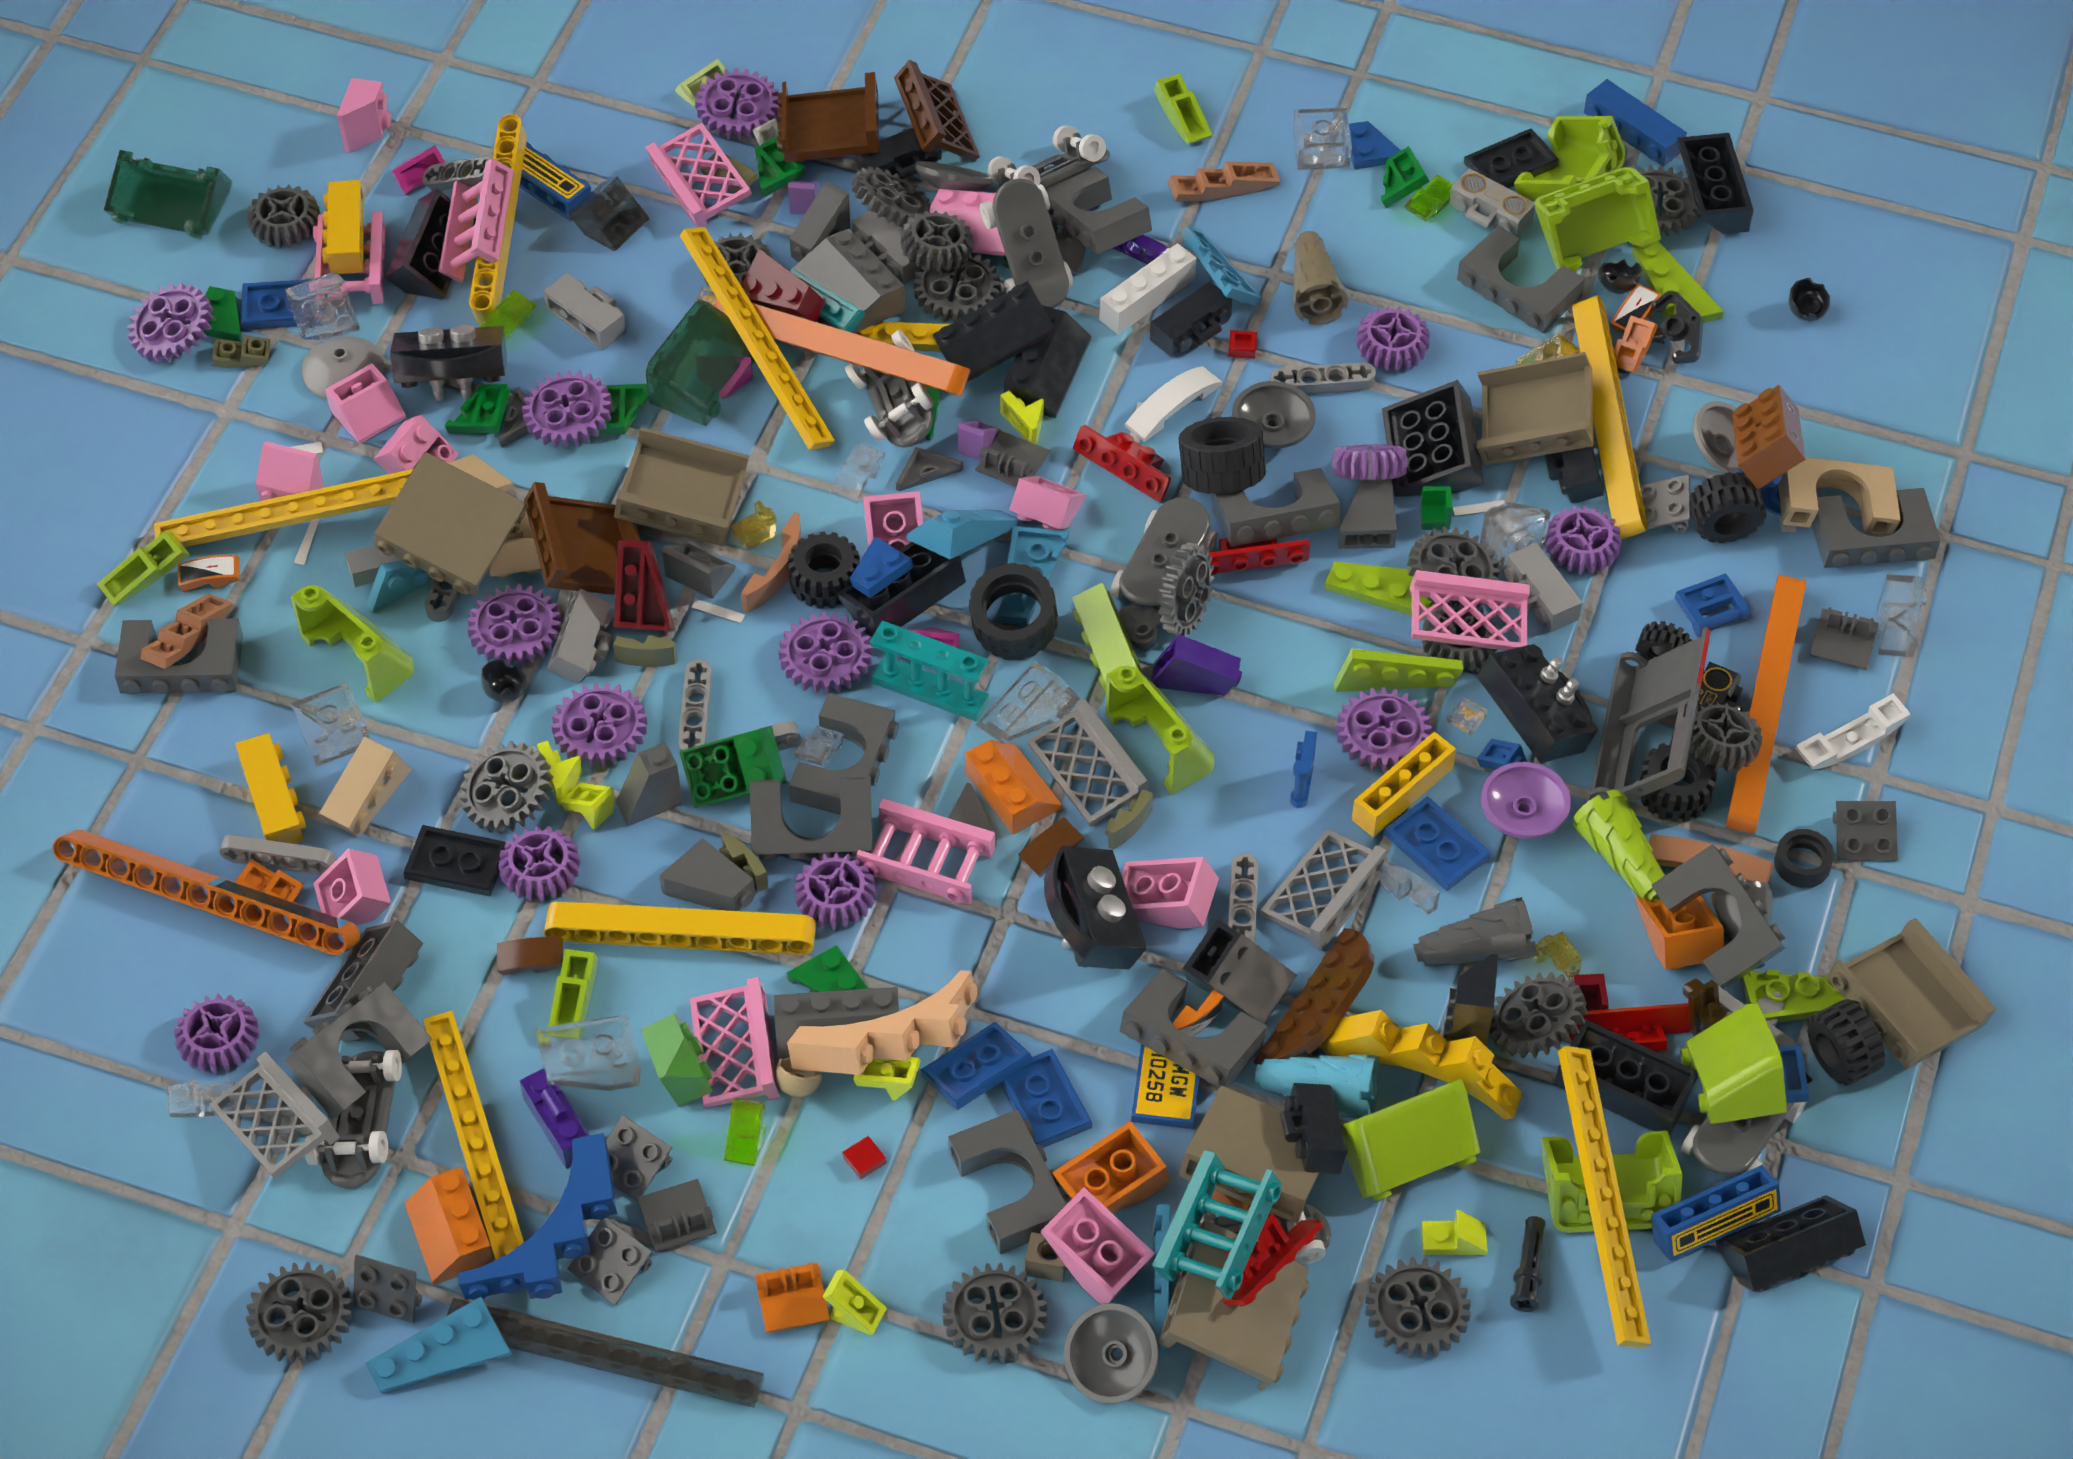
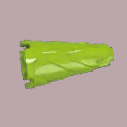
[1572,789,1665,902]

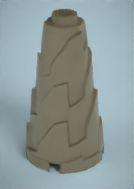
[1293,231,1348,325]

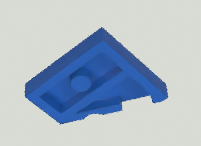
[1342,121,1401,169]
[850,537,914,598]

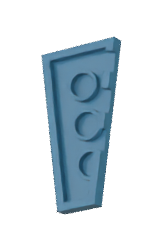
[1181,226,1262,306]
[999,526,1070,625]
[1153,1204,1174,1351]

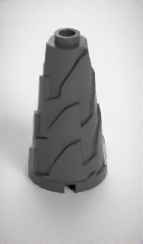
[1413,897,1537,966]

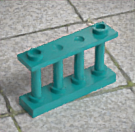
[869,621,989,722]
[1152,1150,1282,1300]

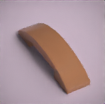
[741,512,802,613]

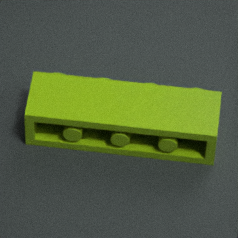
[1072,582,1144,692]

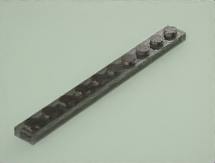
[446,1297,764,1408]

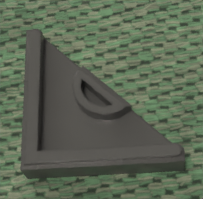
[498,387,529,448]
[896,447,963,491]
[948,782,997,848]

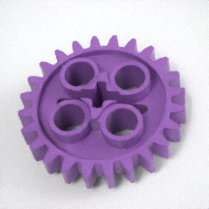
[695,68,779,140]
[127,282,214,363]
[522,370,613,449]
[467,584,562,667]
[778,611,873,695]
[551,682,648,767]
[1336,687,1432,773]

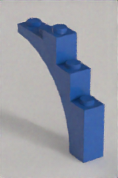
[458,1133,617,1300]

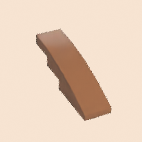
[1168,161,1281,202]
[140,593,233,669]
[1649,834,1774,883]

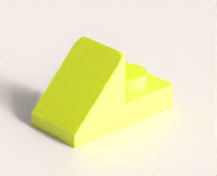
[1000,391,1044,445]
[536,740,582,806]
[559,782,614,830]
[853,1057,921,1101]
[1421,1210,1488,1255]
[823,1270,887,1335]

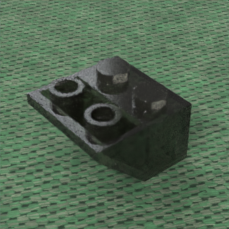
[569,176,650,251]

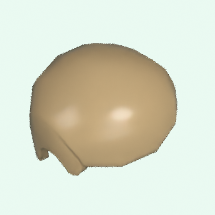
[775,1057,822,1098]

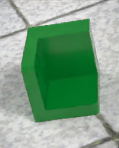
[1420,486,1453,530]

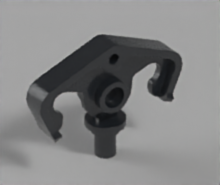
[1651,291,1703,364]

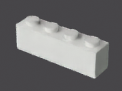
[1099,243,1196,335]

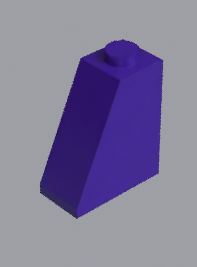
[1151,634,1242,696]

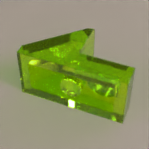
[724,1097,766,1166]

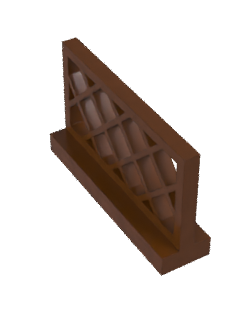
[894,60,980,162]

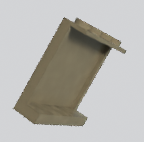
[1477,352,1593,466]
[614,427,749,546]
[374,452,526,597]
[1826,918,1996,1070]
[1178,1086,1320,1224]
[1158,1220,1309,1391]

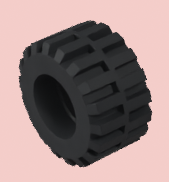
[1689,472,1767,543]
[788,531,860,609]
[1639,741,1717,822]
[1807,999,1886,1086]

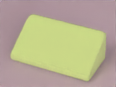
[675,59,725,107]

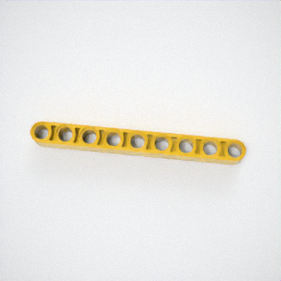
[469,114,527,326]
[544,902,816,955]

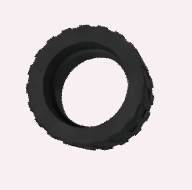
[1178,417,1266,494]
[969,563,1058,660]

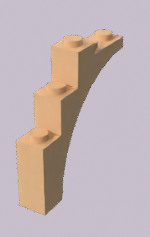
[787,970,977,1075]

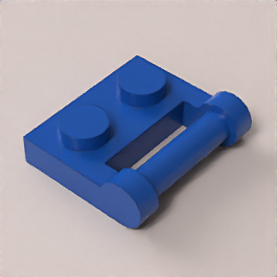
[1675,573,1751,636]
[1290,731,1317,808]

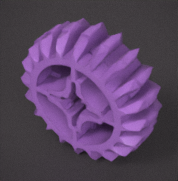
[1356,305,1430,373]
[1332,444,1408,480]
[1544,505,1622,576]
[498,825,581,903]
[794,852,876,930]
[174,993,260,1075]

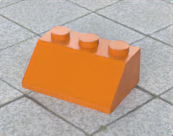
[965,740,1063,835]
[405,1166,494,1285]

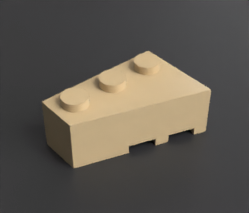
[319,736,412,837]

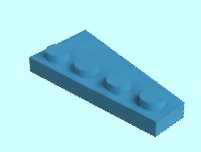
[365,1297,512,1394]

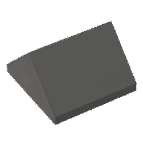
[662,544,736,599]

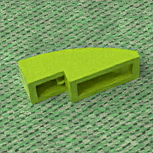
[1154,73,1213,145]
[97,530,190,606]
[547,949,599,1041]

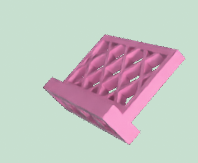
[645,123,752,227]
[1410,570,1530,650]
[690,977,781,1109]

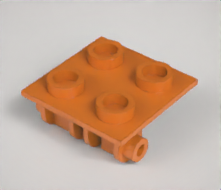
[754,1262,830,1333]

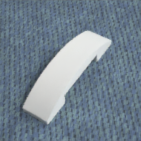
[1125,366,1222,442]
[1795,693,1911,770]

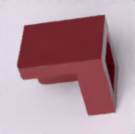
[1572,973,1609,1011]

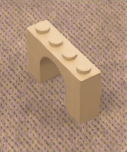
[1778,457,1901,537]

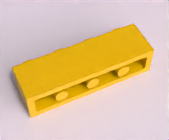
[322,180,364,274]
[1352,732,1456,838]
[235,733,307,844]

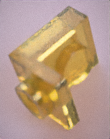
[732,501,777,550]
[1534,932,1582,979]

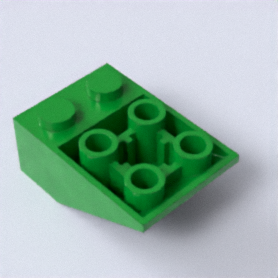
[679,726,787,808]

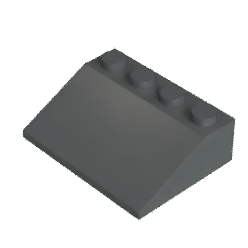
[790,228,906,333]

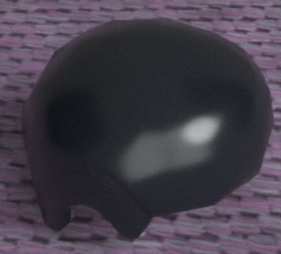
[1598,259,1643,294]
[1788,278,1830,322]
[481,659,526,702]

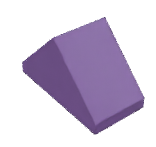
[788,181,820,214]
[958,420,1001,461]

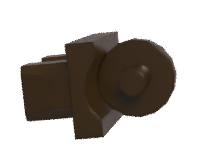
[1682,978,1727,1036]

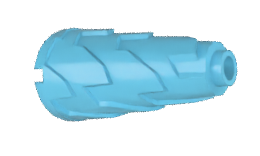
[1255,1054,1380,1117]

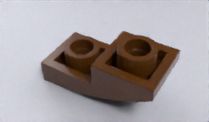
[1018,817,1085,877]
[497,937,563,975]

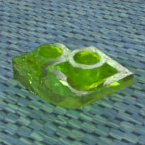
[1404,174,1453,221]
[480,290,536,341]

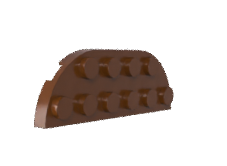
[1253,928,1375,1067]

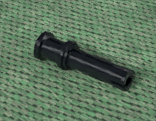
[1510,1216,1546,1312]

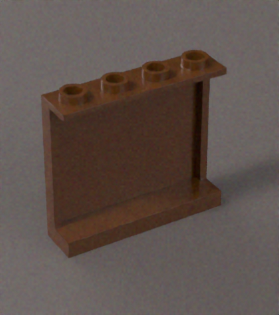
[777,72,879,162]
[524,482,640,595]

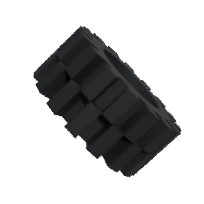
[1635,621,1692,660]

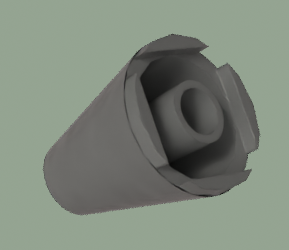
[1711,881,1773,969]

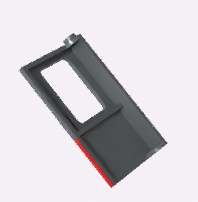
[1589,627,1711,802]

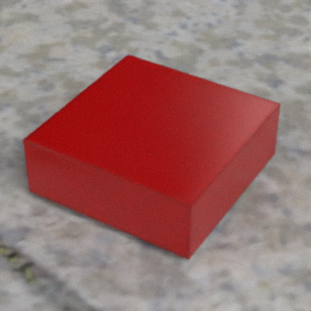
[1228,330,1257,359]
[842,1136,887,1179]

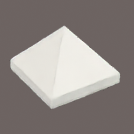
[753,118,779,145]

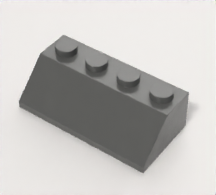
[303,920,424,1042]
[774,987,899,1062]

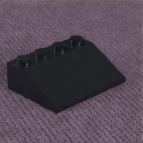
[1382,380,1484,497]

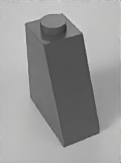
[790,182,851,263]
[1338,479,1397,549]
[616,742,683,826]
[659,838,755,911]

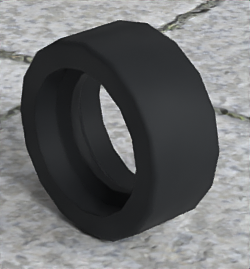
[1774,829,1835,888]

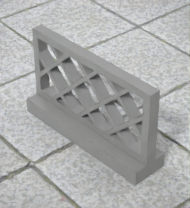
[1027,699,1150,827]
[1260,829,1388,951]
[209,1051,340,1179]

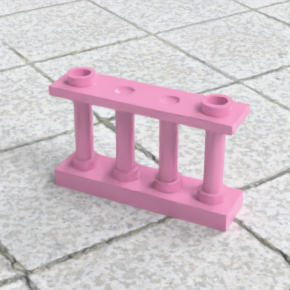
[439,158,514,283]
[310,211,386,308]
[857,798,995,906]

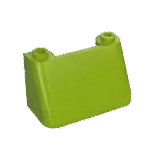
[1514,116,1625,202]
[1534,167,1661,272]
[291,585,414,703]
[1105,666,1215,795]
[1680,1003,1787,1124]
[1341,1078,1481,1201]
[1541,1131,1683,1233]

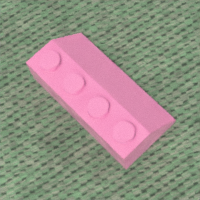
[930,189,1006,256]

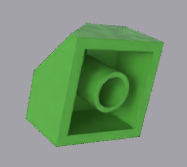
[641,1013,713,1107]

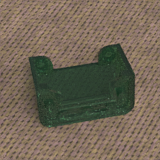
[104,150,233,239]
[646,299,755,426]

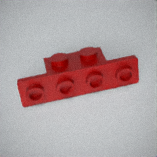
[1073,425,1171,502]
[1209,538,1310,575]
[1569,1003,1691,1052]
[1222,1214,1323,1307]

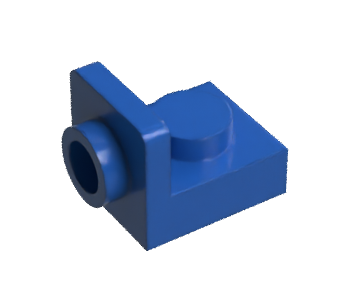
[1477,738,1528,770]

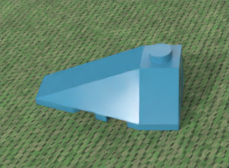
[906,510,1023,559]

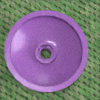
[1481,762,1571,839]

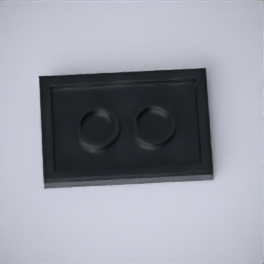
[1464,128,1559,188]
[403,825,506,897]

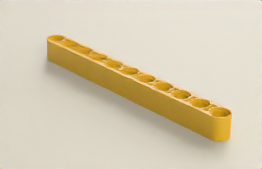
[1572,295,1648,540]

